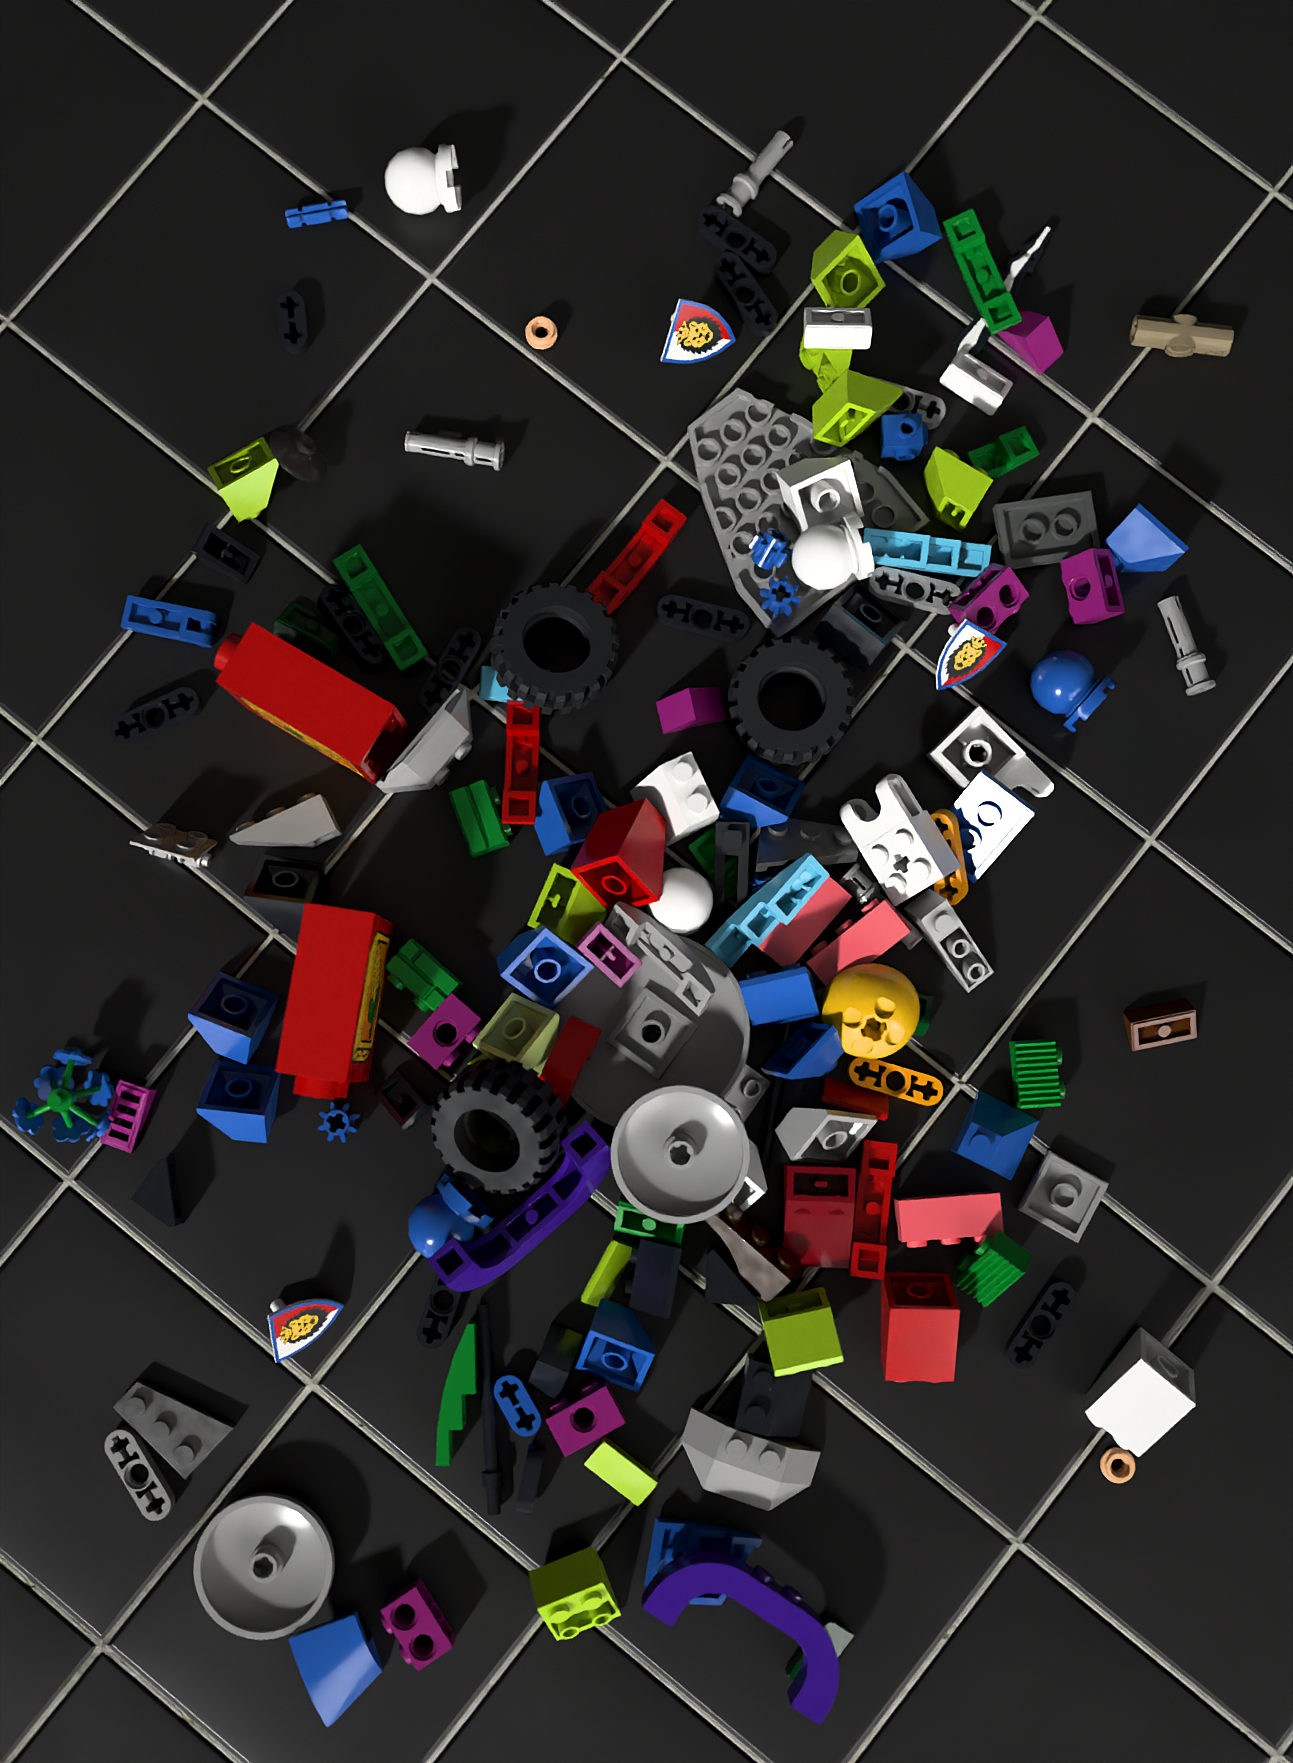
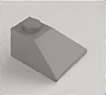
[775,1107,878,1165]

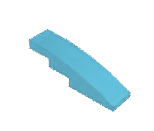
[862,528,991,578]
[704,852,830,968]

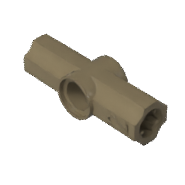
[1129,314,1234,357]

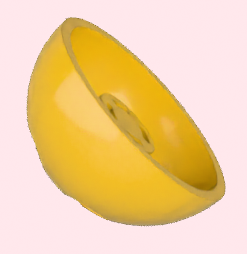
[820,963,920,1059]

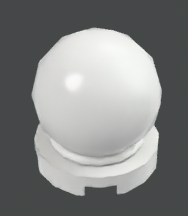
[385,144,461,215]
[792,512,874,590]
[647,868,713,936]

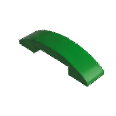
[943,208,1022,335]
[332,544,429,672]

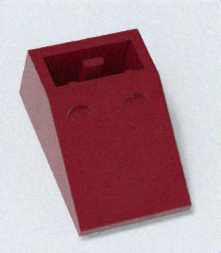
[782,1163,856,1268]

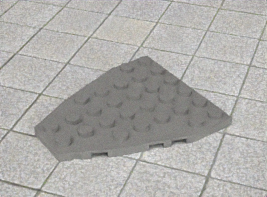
[687,388,930,638]

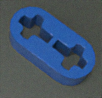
[494,1372,542,1437]

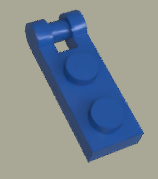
[120,595,219,648]

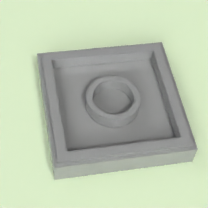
[1016,1150,1109,1243]

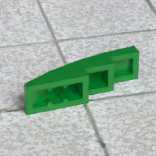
[436,1319,479,1466]

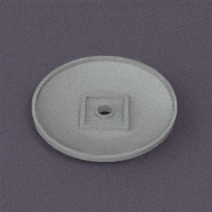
[553,934,751,1127]

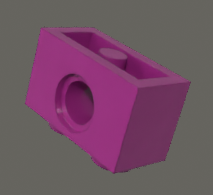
[1060,548,1125,624]
[407,993,484,1070]
[545,1380,626,1457]

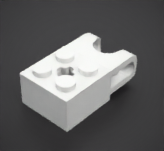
[926,706,1054,797]
[839,774,962,907]

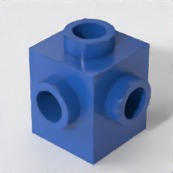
[878,410,928,461]

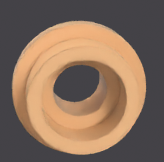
[525,317,557,349]
[1100,1447,1135,1483]

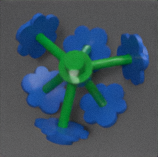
[12,1047,115,1143]

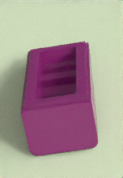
[100,1079,157,1153]

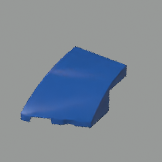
[644,1517,762,1606]
[288,1610,383,1727]

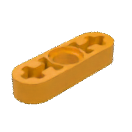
[930,809,968,905]
[847,1057,943,1106]

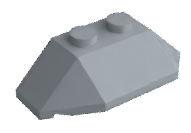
[375,684,473,794]
[681,1407,821,1511]

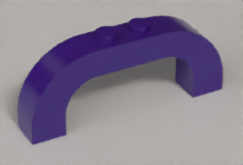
[427,1120,611,1292]
[641,1551,839,1725]

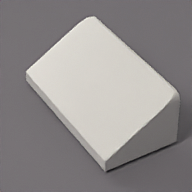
[804,307,872,349]
[940,348,1013,415]

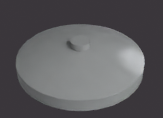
[611,1083,750,1224]
[194,1493,335,1640]

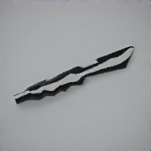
[951,226,1053,358]

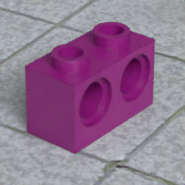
[947,563,1030,635]
[380,1577,456,1671]

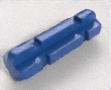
[285,199,349,228]

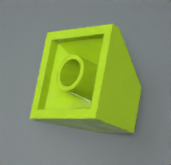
[810,230,886,308]
[207,436,279,523]

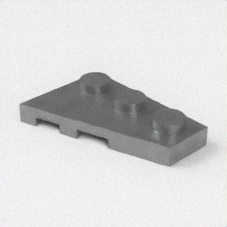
[755,818,859,872]
[113,1380,236,1479]

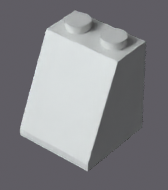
[630,752,720,847]
[1085,1327,1196,1457]

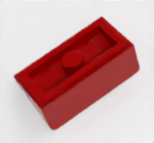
[819,1077,889,1121]

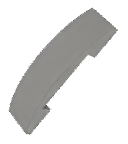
[604,901,716,1016]

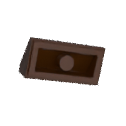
[1123,999,1197,1051]

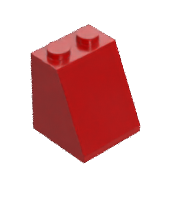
[570,798,666,913]
[881,1272,960,1383]

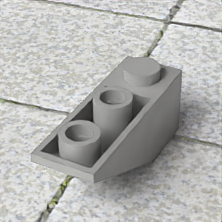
[229,793,342,848]
[903,889,994,993]

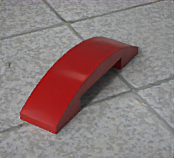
[587,499,688,616]
[502,700,540,824]
[539,1015,602,1111]
[849,1140,898,1280]

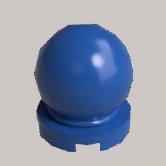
[1030,649,1118,733]
[408,1172,495,1259]

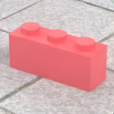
[755,876,853,969]
[806,898,912,987]
[894,1190,1004,1247]

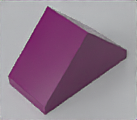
[997,308,1064,376]
[656,688,727,734]
[575,921,643,988]

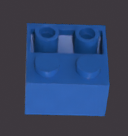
[739,963,821,1029]

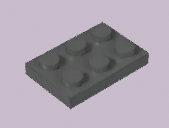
[993,491,1101,569]

